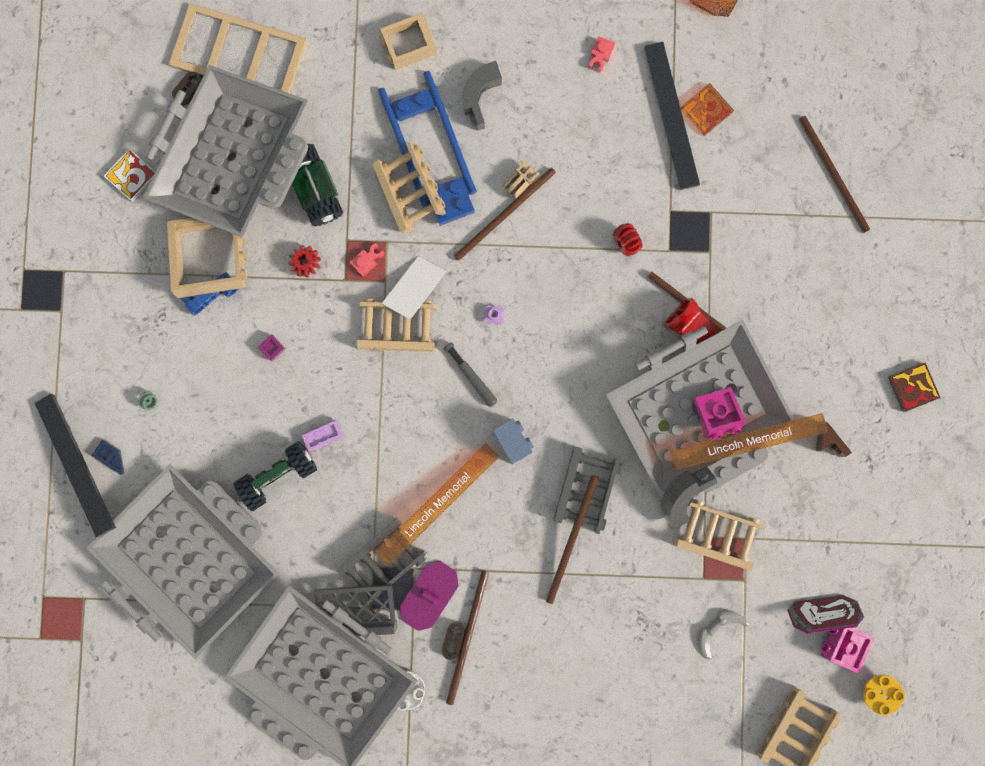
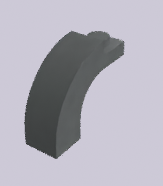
[463,61,502,130]
[661,466,718,530]

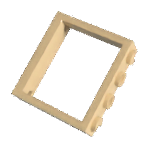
[167,218,248,298]

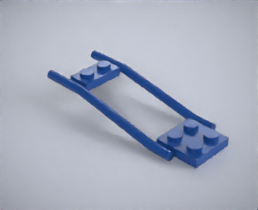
[378,71,477,226]

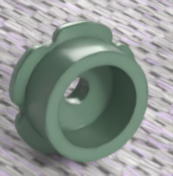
[138,391,157,410]

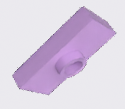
[301,419,344,453]

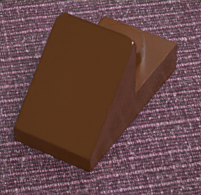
[816,422,852,457]

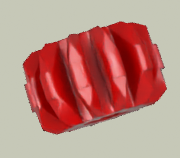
[613,222,643,256]
[288,245,321,278]

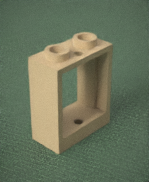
[379,12,437,70]

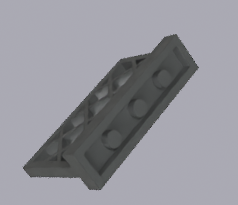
[314,584,398,636]

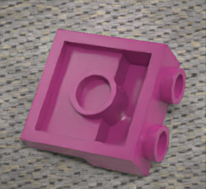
[693,387,746,440]
[820,628,874,674]

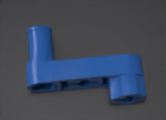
[180,272,238,316]

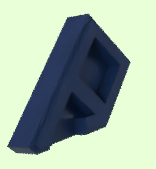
[92,439,124,475]

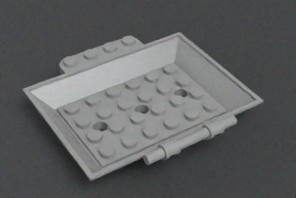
[143,65,308,238]
[605,320,796,497]
[86,464,279,659]
[224,585,418,766]

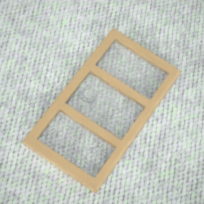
[169,3,307,93]

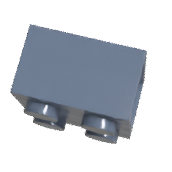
[493,419,534,464]

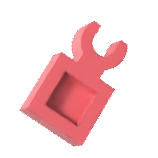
[589,36,615,73]
[350,243,385,277]

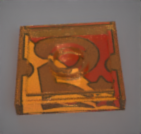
[681,83,734,136]

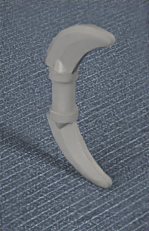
[699,611,749,660]

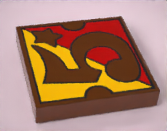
[888,362,941,412]

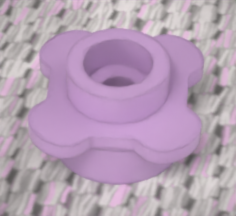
[485,305,504,324]

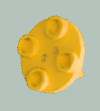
[863,674,905,716]

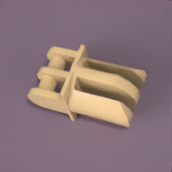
[502,161,540,199]

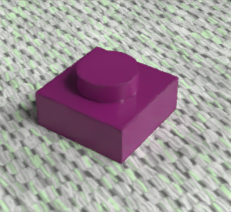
[258,334,286,361]

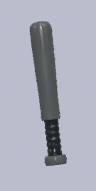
[443,342,497,407]

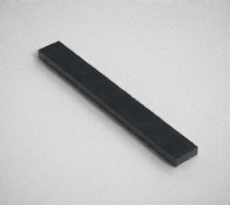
[644,41,700,190]
[34,394,116,538]

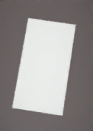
[382,256,446,320]

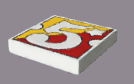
[104,149,155,202]

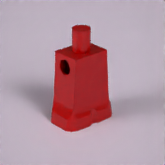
[662,298,719,344]

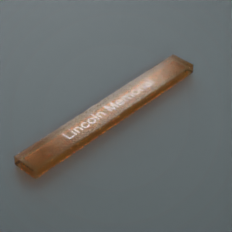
[670,413,828,471]
[374,443,499,566]

